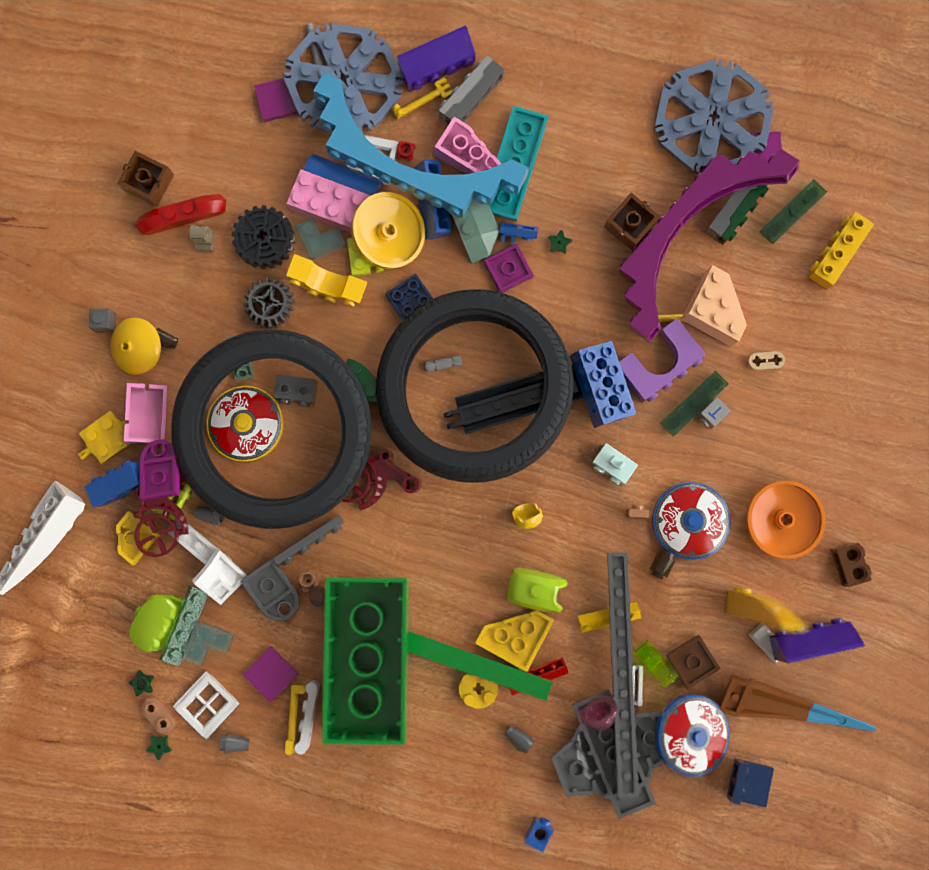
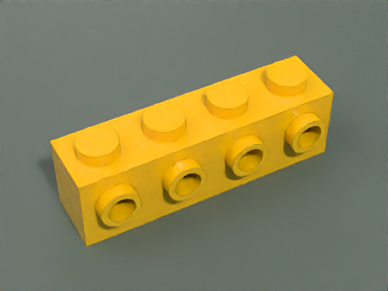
[808,212,874,290]

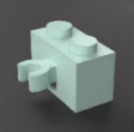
[591,443,638,486]

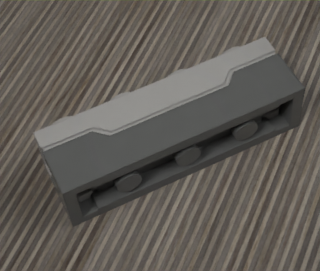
[439,55,505,125]

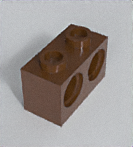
[830,543,872,587]

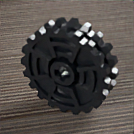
[231,205,296,269]

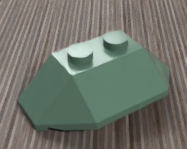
[453,198,500,264]

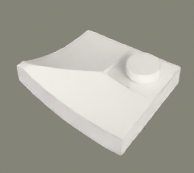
[192,548,248,605]

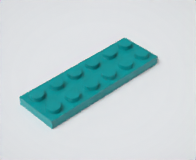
[490,106,549,222]

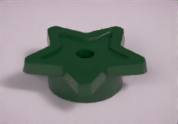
[548,230,572,254]
[129,671,154,696]
[146,735,172,760]

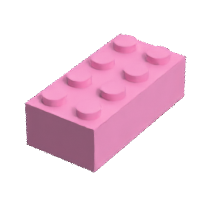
[286,169,371,233]

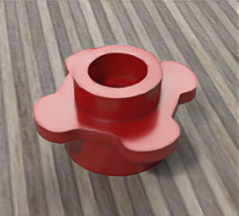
[396,141,416,161]

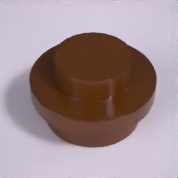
[309,587,325,607]

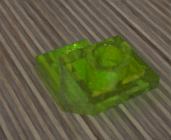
[634,640,679,689]

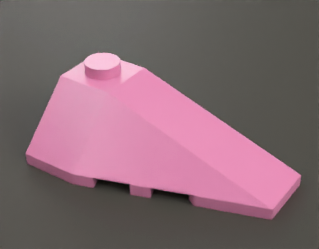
[433,117,501,174]

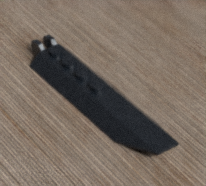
[444,365,583,434]

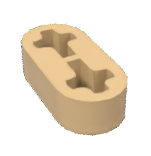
[747,351,785,371]

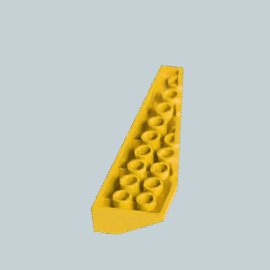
[726,587,805,631]

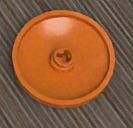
[746,481,826,559]

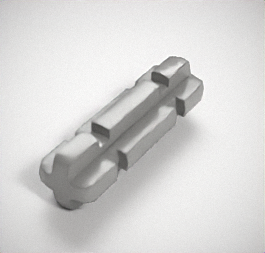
[425,355,462,372]

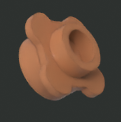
[298,569,320,592]

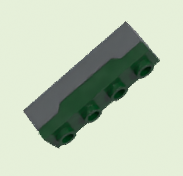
[705,185,770,245]

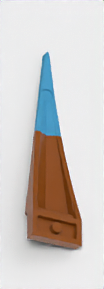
[719,675,877,731]

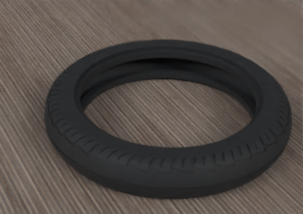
[376,289,573,483]
[171,329,372,529]

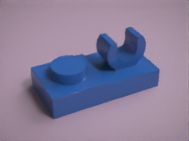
[500,222,538,244]

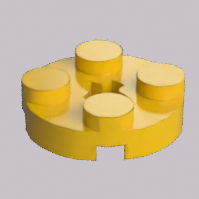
[459,673,498,709]

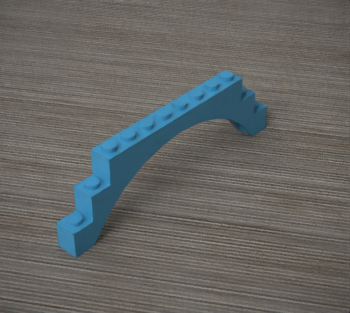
[313,72,529,217]

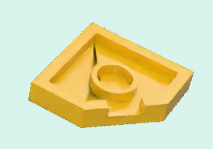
[116,511,160,565]

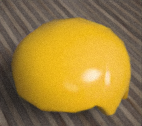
[512,503,543,529]

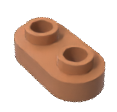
[142,697,176,734]

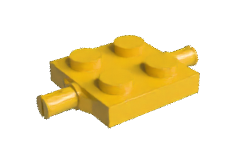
[78,411,131,464]

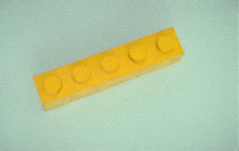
[578,601,641,633]

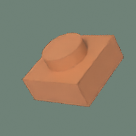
[626,505,649,518]

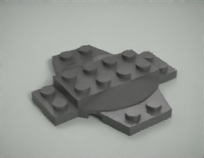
[551,689,663,819]

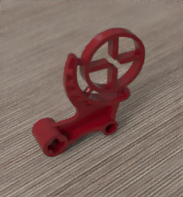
[342,450,422,511]
[133,469,189,557]

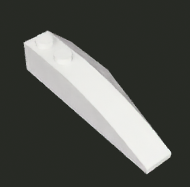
[0,480,86,595]

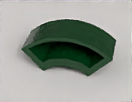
[347,358,378,405]

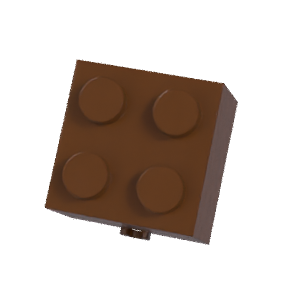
[117,151,174,207]
[604,193,660,251]

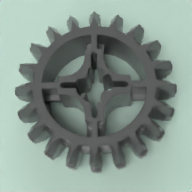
[243,277,295,329]

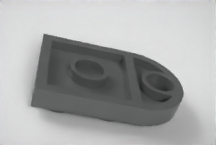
[240,558,299,621]

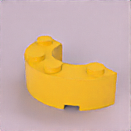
[286,254,367,307]

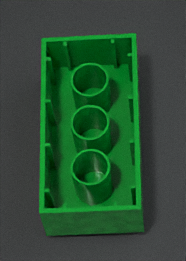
[322,576,410,745]

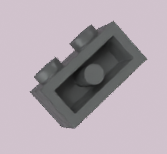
[274,375,318,407]

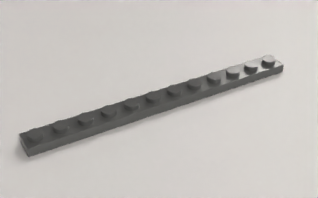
[607,553,638,798]

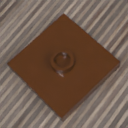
[666,634,721,690]

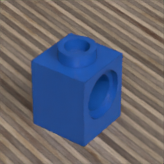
[524,816,554,853]

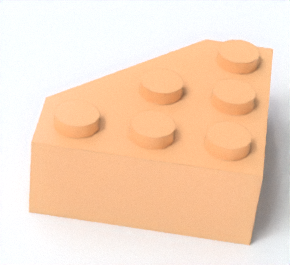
[681,265,747,347]

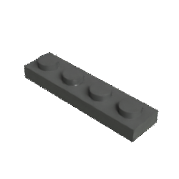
[273,515,345,566]

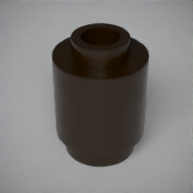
[650,549,675,580]

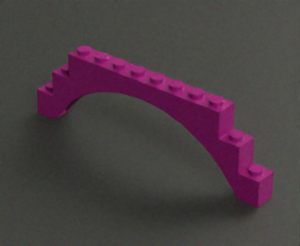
[619,149,800,343]

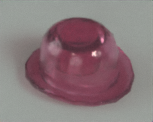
[580,696,618,730]

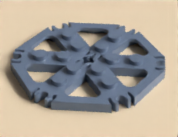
[283,23,403,133]
[654,59,774,174]

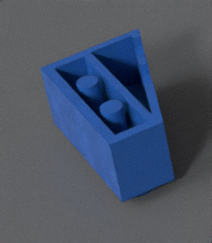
[84,460,140,508]

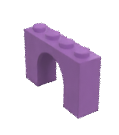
[619,318,706,403]

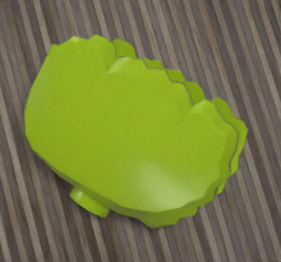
[506,568,568,613]
[129,594,188,653]

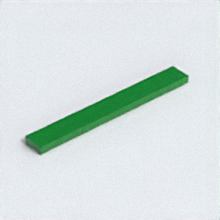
[409,631,553,701]

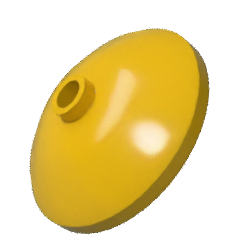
[111,318,161,375]

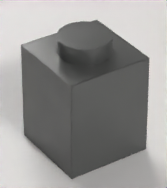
[89,309,116,332]

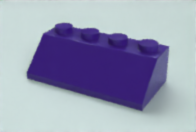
[397,25,475,92]
[769,618,865,663]

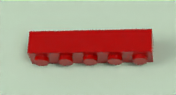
[509,657,569,696]

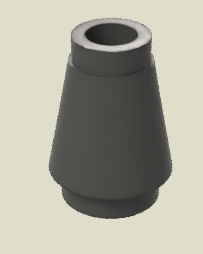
[194,507,225,526]
[505,725,535,754]
[220,733,249,753]

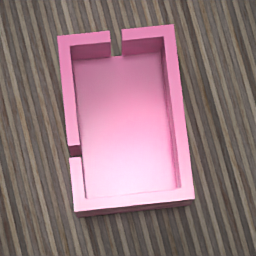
[123,383,167,444]

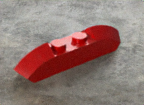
[135,194,227,235]

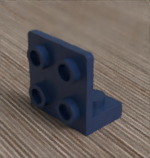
[727,758,774,807]

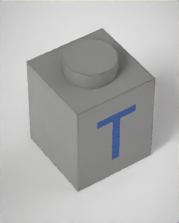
[697,397,731,429]

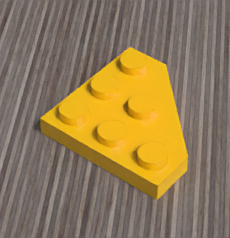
[475,610,554,672]

